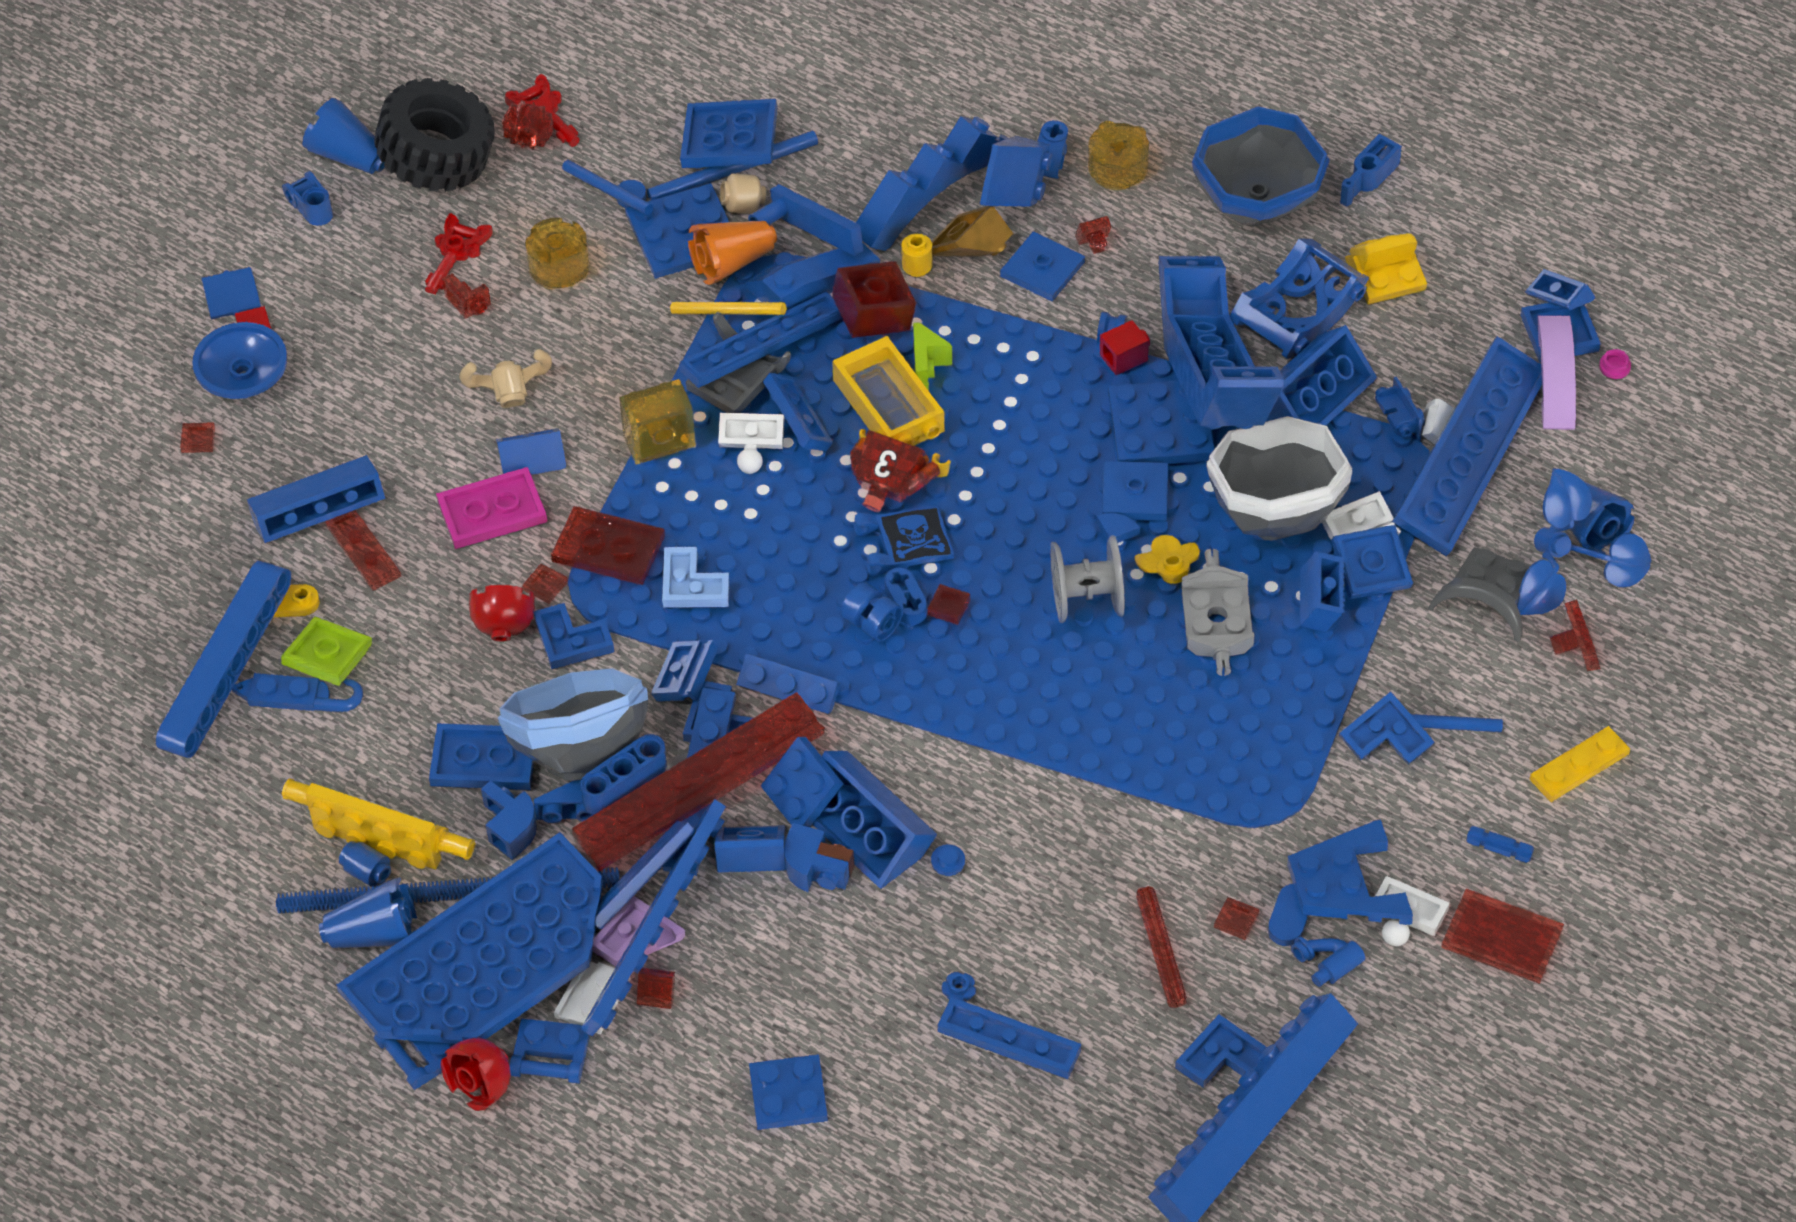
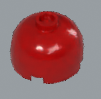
[469,585,535,642]
[441,1038,511,1111]

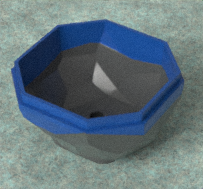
[1192,107,1330,227]

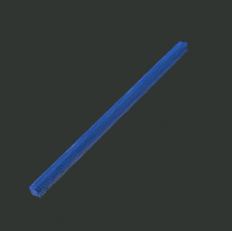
[276,867,620,914]

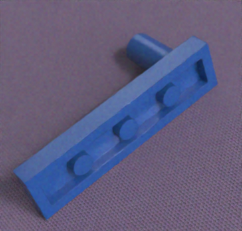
[748,184,863,256]

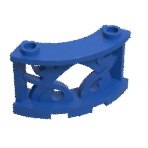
[1229,239,1369,359]

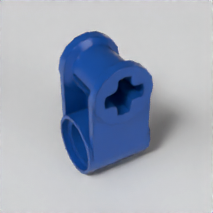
[1037,120,1068,179]
[282,171,333,226]

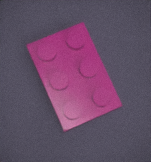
[436,467,547,549]

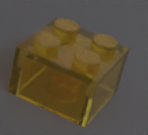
[619,379,696,465]

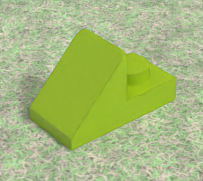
[913,322,952,391]

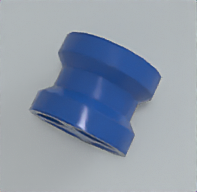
[1097,311,1127,342]

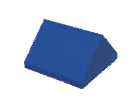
[715,825,786,872]

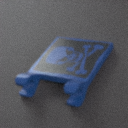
[854,505,954,576]

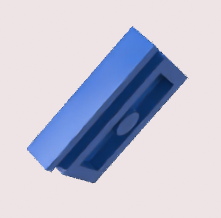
[651,640,718,702]

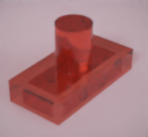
[1549,599,1601,671]

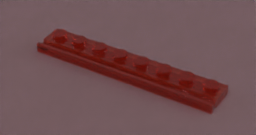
[572,692,825,871]

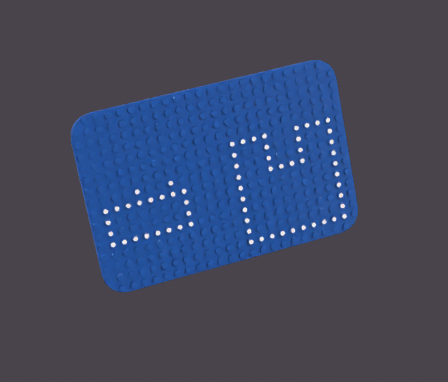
[568,252,1430,828]

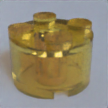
[1088,121,1149,190]
[525,218,590,290]

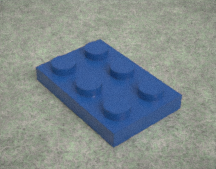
[429,723,534,790]

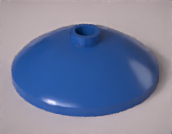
[192,322,287,399]

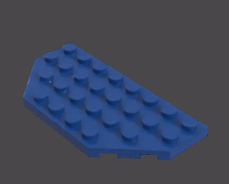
[337,832,603,1044]

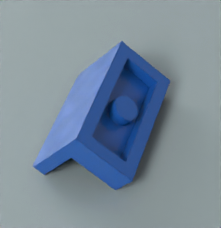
[496,428,566,475]

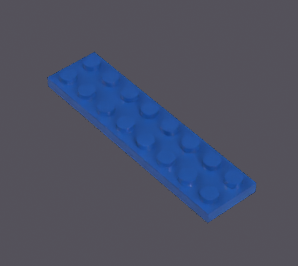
[1392,336,1542,556]

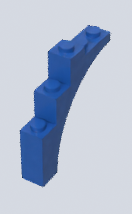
[856,116,1008,251]

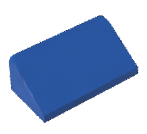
[1525,269,1596,310]

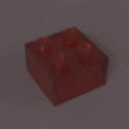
[832,261,917,338]

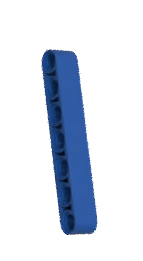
[156,561,291,758]

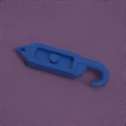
[232,673,363,712]

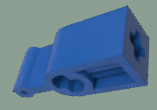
[1340,134,1402,207]

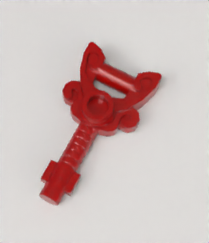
[504,74,580,147]
[425,213,493,295]

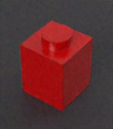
[1100,320,1151,375]

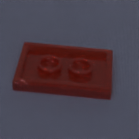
[551,506,665,585]
[1441,888,1564,984]

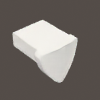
[1422,399,1454,445]

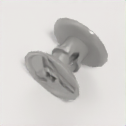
[1051,535,1125,623]

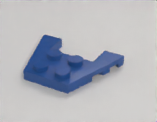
[1287,820,1413,925]

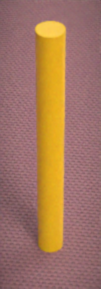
[670,302,787,315]

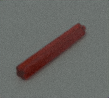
[1136,886,1187,1008]

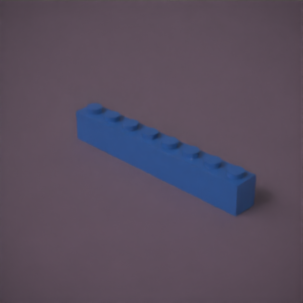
[1148,993,1358,1222]

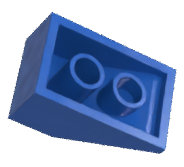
[980,136,1052,207]

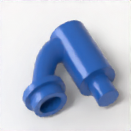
[1291,937,1366,987]

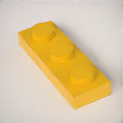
[1529,726,1630,802]

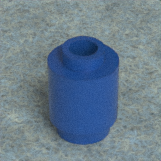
[339,841,391,887]

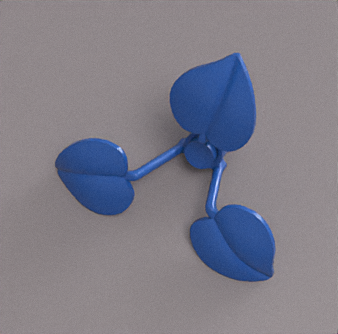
[1517,468,1651,615]

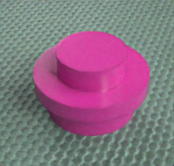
[1599,349,1631,379]

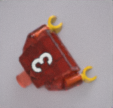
[849,429,951,512]

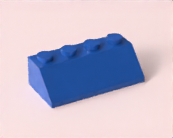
[1266,325,1378,426]
[812,751,937,889]

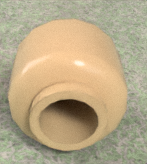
[720,174,766,214]

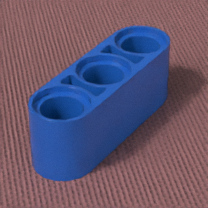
[580,734,667,815]

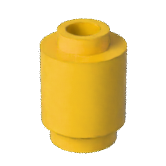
[901,233,933,277]

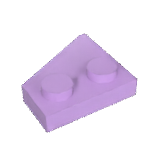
[592,896,685,967]

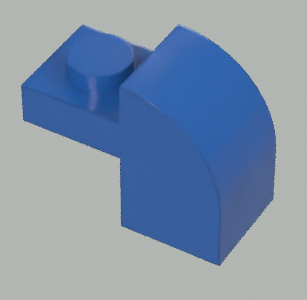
[481,780,537,860]
[784,823,849,892]

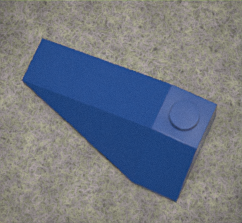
[745,242,880,316]

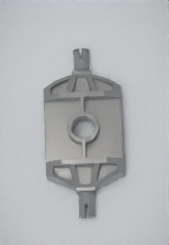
[1181,549,1254,676]

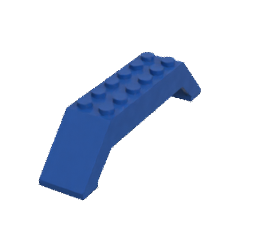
[1158,256,1284,429]

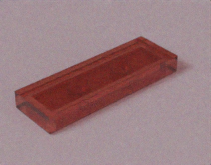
[326,510,401,591]

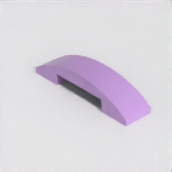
[1538,316,1576,430]

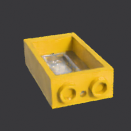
[832,336,945,454]

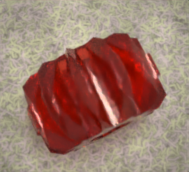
[502,100,554,150]

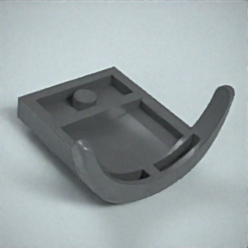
[685,312,791,413]
[1428,547,1530,642]

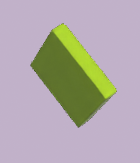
[281,616,372,686]

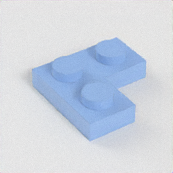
[662,547,729,608]

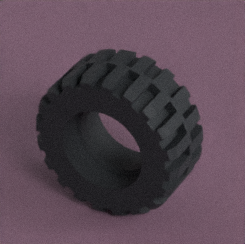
[374,78,495,192]

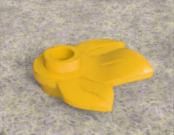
[1134,535,1200,584]

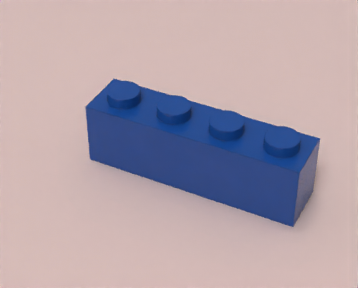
[246,455,385,543]

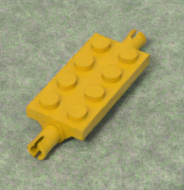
[282,778,476,870]

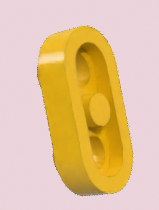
[273,584,320,617]

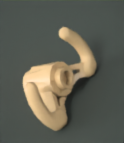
[459,349,552,408]

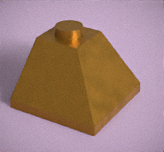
[931,206,1014,256]

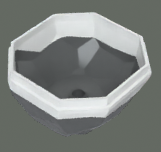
[1207,416,1352,541]

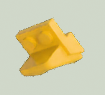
[1345,233,1427,305]

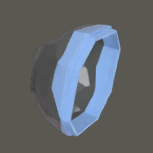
[498,668,648,781]

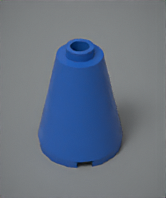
[302,98,385,174]
[1570,482,1635,554]
[319,877,417,948]

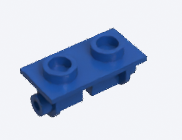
[1375,376,1425,441]

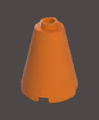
[688,221,777,285]

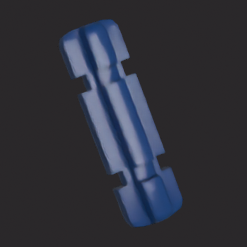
[1466,826,1534,863]

